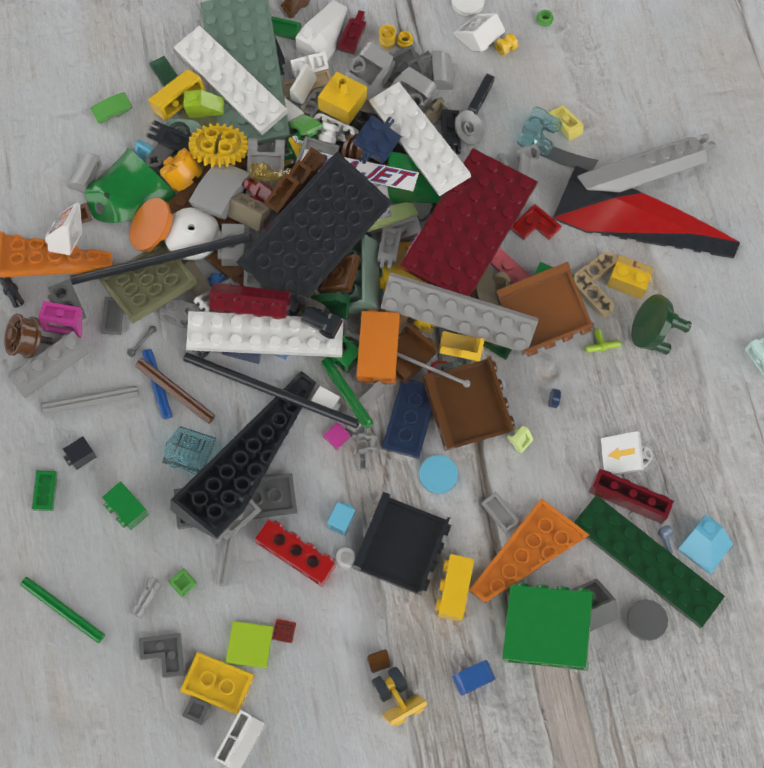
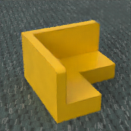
[438,331,484,361]

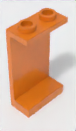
[357,309,401,384]

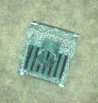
[162,426,216,474]

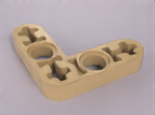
[574,252,617,317]

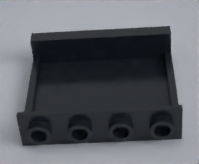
[353,492,452,596]

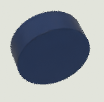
[548,388,561,408]

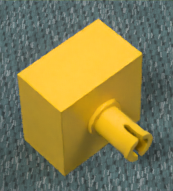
[318,71,367,125]

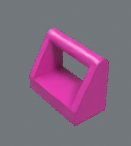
[38,301,82,338]

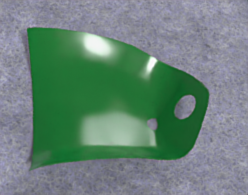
[85,148,176,223]

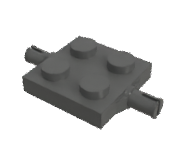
[388,45,432,83]

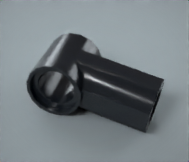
[301,306,343,339]

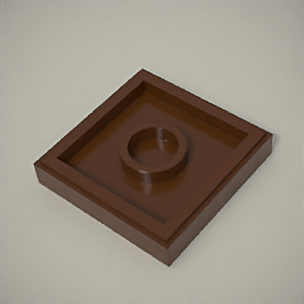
[319,254,361,294]

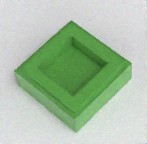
[168,568,197,598]

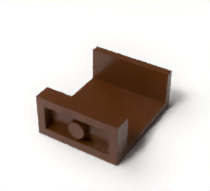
[396,323,437,385]

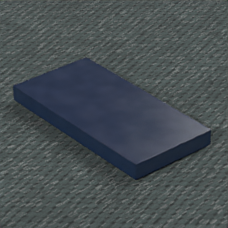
[382,380,432,459]

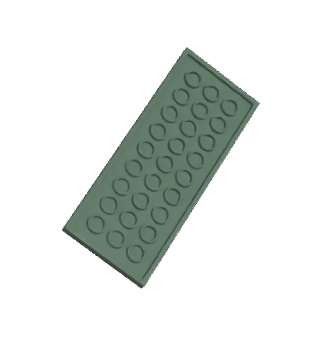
[200,0,291,145]

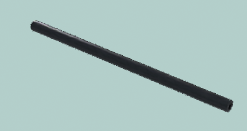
[70,232,252,285]
[183,352,360,429]

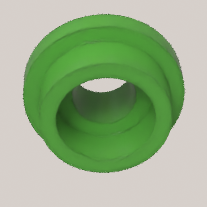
[536,10,554,26]

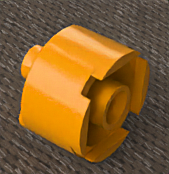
[159,148,203,191]

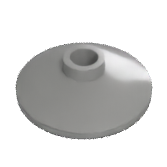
[455,110,484,145]

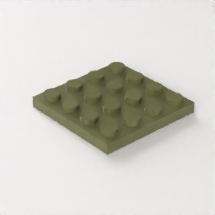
[99,241,198,324]

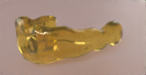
[250,163,291,182]

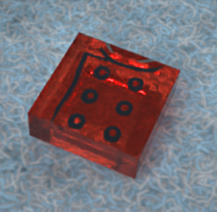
[272,619,297,644]

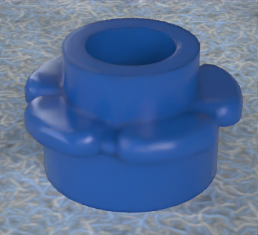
[207,273,226,286]

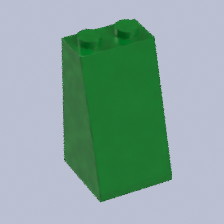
[387,152,444,203]

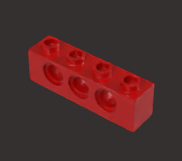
[255,519,336,587]

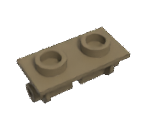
[423,97,448,126]

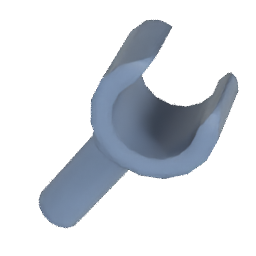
[658,525,673,554]

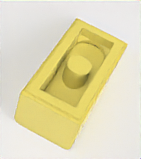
[549,105,584,141]

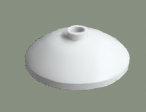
[165,208,220,260]

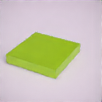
[225,621,274,669]

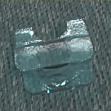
[517,106,562,155]

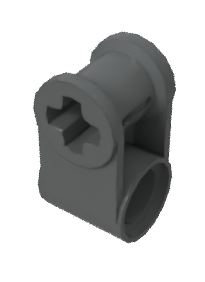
[146,143,178,176]

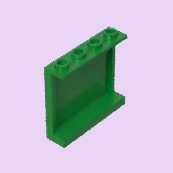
[502,583,595,671]

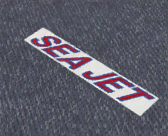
[301,149,419,191]

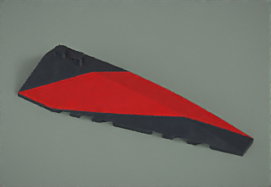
[553,166,740,259]

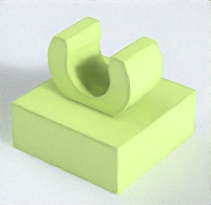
[507,425,533,454]

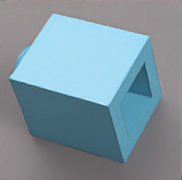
[327,502,355,536]

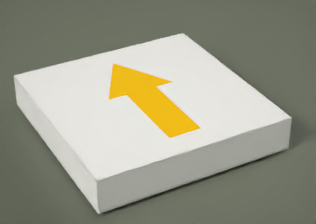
[601,431,644,475]

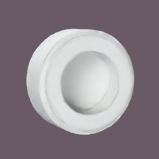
[336,547,356,569]

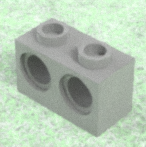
[159,298,203,329]

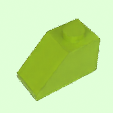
[184,90,224,119]

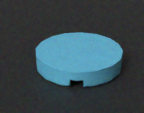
[419,455,458,494]

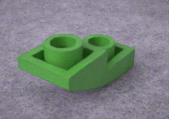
[90,92,133,124]
[288,115,323,137]

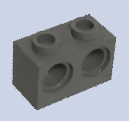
[48,279,87,327]

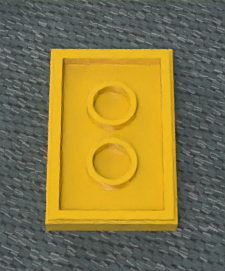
[180,652,255,715]

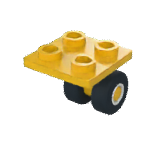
[372,666,428,726]

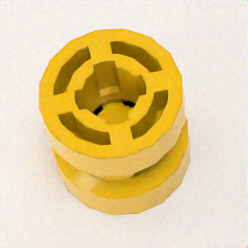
[379,24,396,49]
[494,33,518,56]

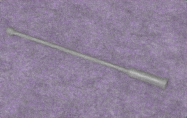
[345,328,470,387]

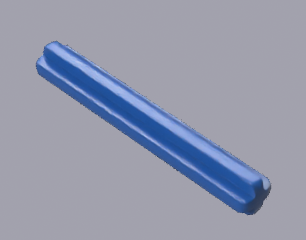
[142,349,173,420]

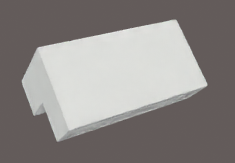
[214,710,265,768]

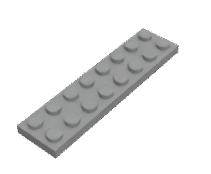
[381,272,539,354]

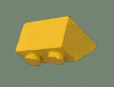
[607,254,654,299]

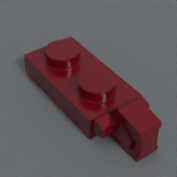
[338,10,366,55]

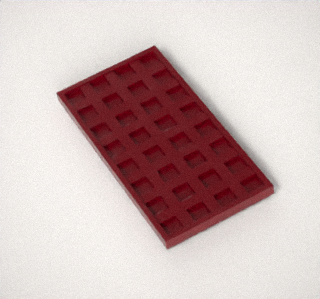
[399,148,538,297]

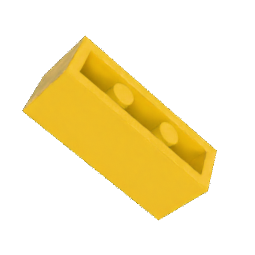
[148,69,206,121]
[435,554,474,622]

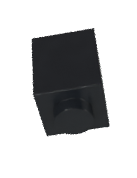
[63,436,97,470]

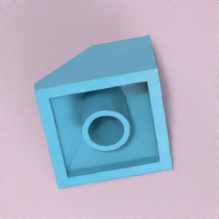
[677,514,733,574]

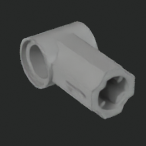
[516,144,540,179]

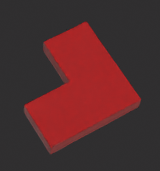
[511,204,562,241]

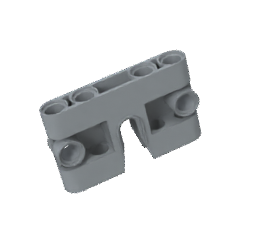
[344,42,437,105]

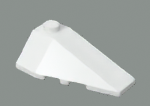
[296,0,347,62]

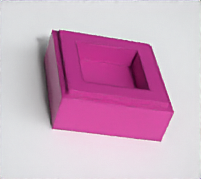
[323,423,351,450]

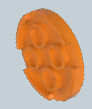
[129,198,173,252]

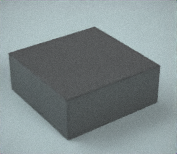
[182,696,211,725]

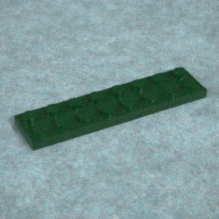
[574,495,725,628]

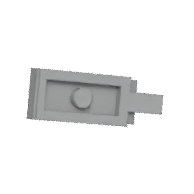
[210,499,261,545]

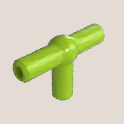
[584,329,621,353]

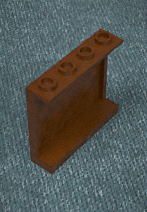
[422,356,515,451]

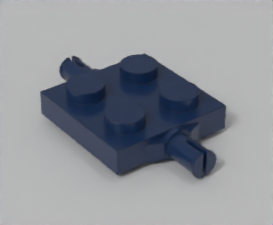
[352,115,402,164]

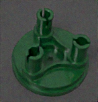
[631,294,692,355]

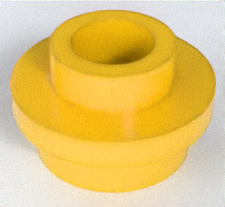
[396,31,414,48]

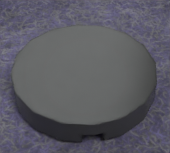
[627,599,668,641]

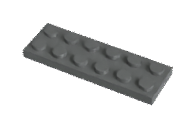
[174,473,297,530]

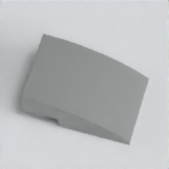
[189,164,252,220]

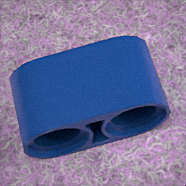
[452,660,496,696]

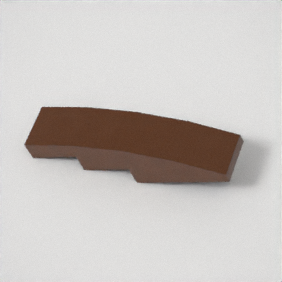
[264,147,328,214]

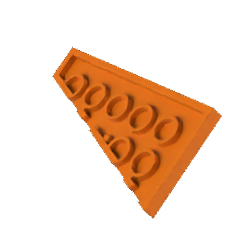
[0,231,113,278]
[469,498,589,604]

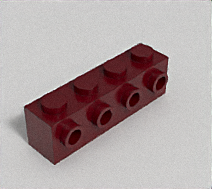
[209,283,291,320]
[588,469,674,524]

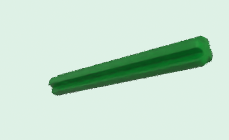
[321,357,373,428]
[20,577,105,643]

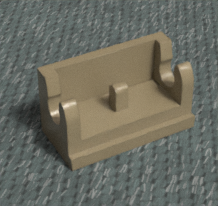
[228,192,271,231]

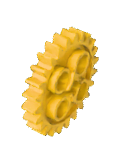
[189,123,248,168]

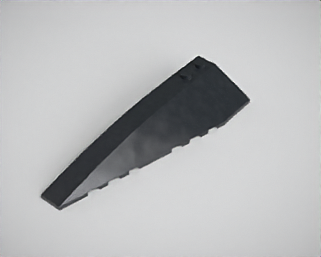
[170,371,316,539]

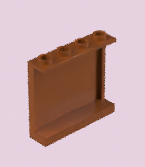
[496,262,595,357]

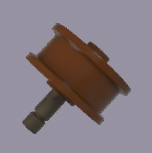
[4,313,53,358]

